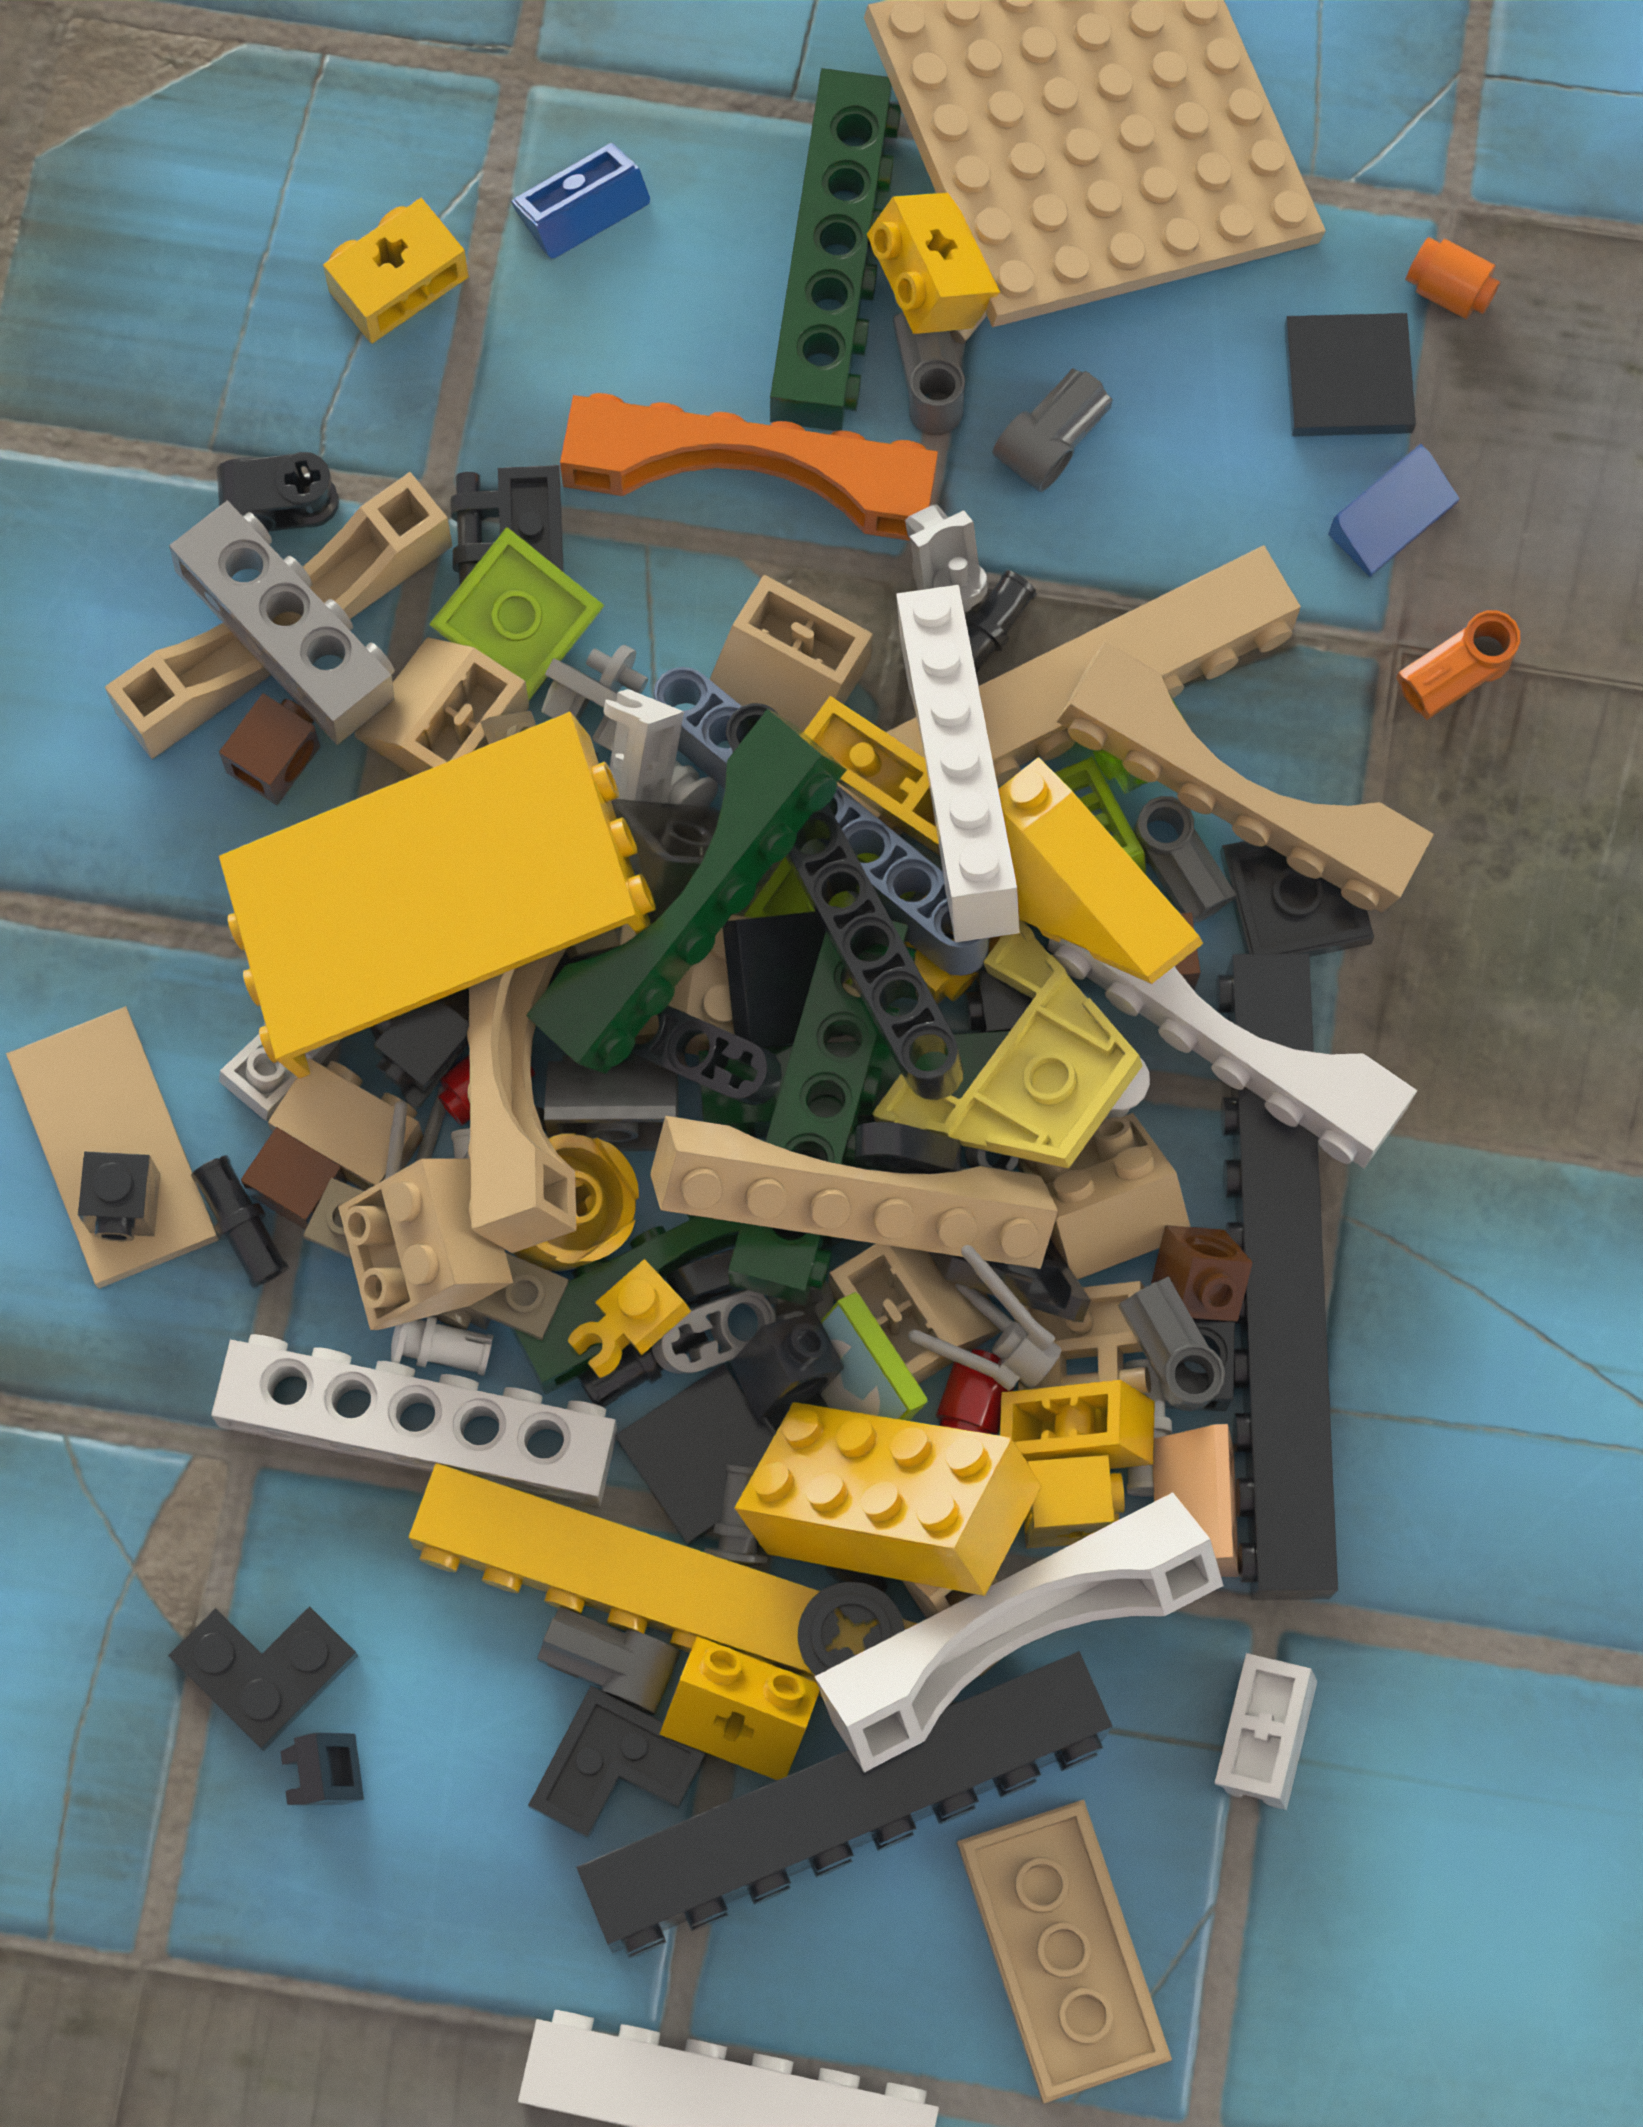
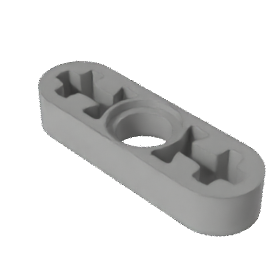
[652,1280,833,1374]

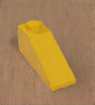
[804,696,940,856]

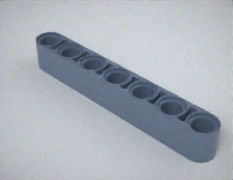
[654,667,989,976]

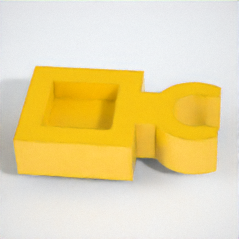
[567,1259,691,1378]

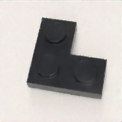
[168,1606,358,1751]
[528,1686,707,1838]

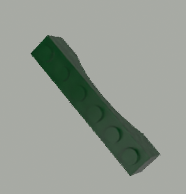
[526,709,847,1074]
[510,1155,871,1395]

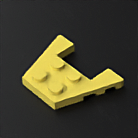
[872,920,1143,1168]

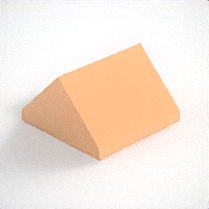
[1153,1424,1239,1577]

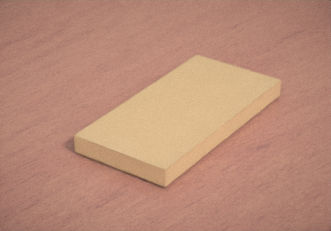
[6,1006,219,1289]
[956,1799,1172,2104]

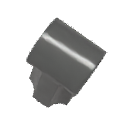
[893,312,965,435]
[992,368,1113,492]
[1133,796,1236,924]
[1118,1276,1225,1411]
[537,1606,681,1715]

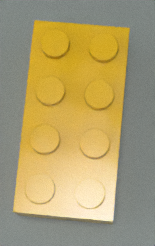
[734,1402,1042,1596]

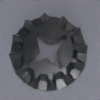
[797,1582,905,1676]

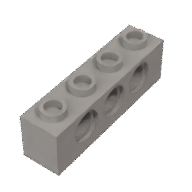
[169,500,395,745]

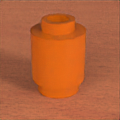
[1405,237,1500,320]

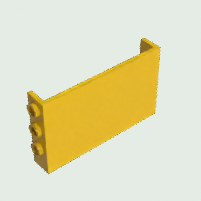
[219,712,656,1079]

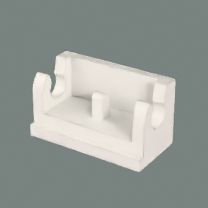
[603,689,684,839]
[1215,1653,1317,1810]

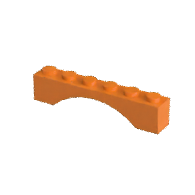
[560,393,938,541]

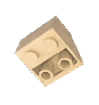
[709,575,873,732]
[354,637,529,776]
[1017,1113,1190,1280]
[338,1159,513,1330]
[828,1244,1002,1384]

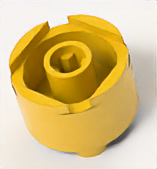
[513,1133,639,1272]

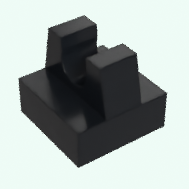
[280,1733,364,1805]

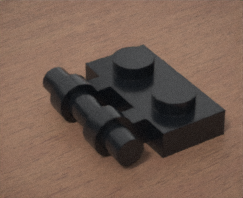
[450,465,564,586]

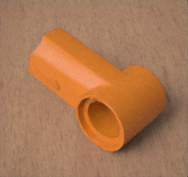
[1396,610,1521,720]

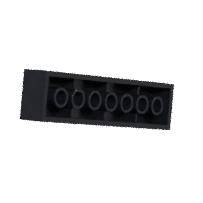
[576,1651,1113,1959]

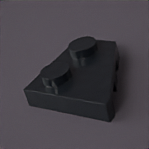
[928,1239,1091,1322]

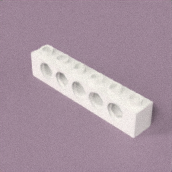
[211,1334,617,1507]

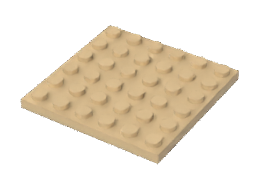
[864,0,1326,328]

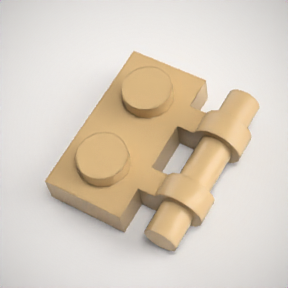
[1015,1281,1151,1394]

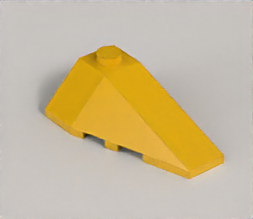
[998,757,1204,984]

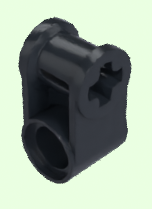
[216,452,339,532]

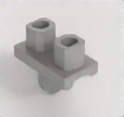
[905,505,988,613]
[541,644,648,751]

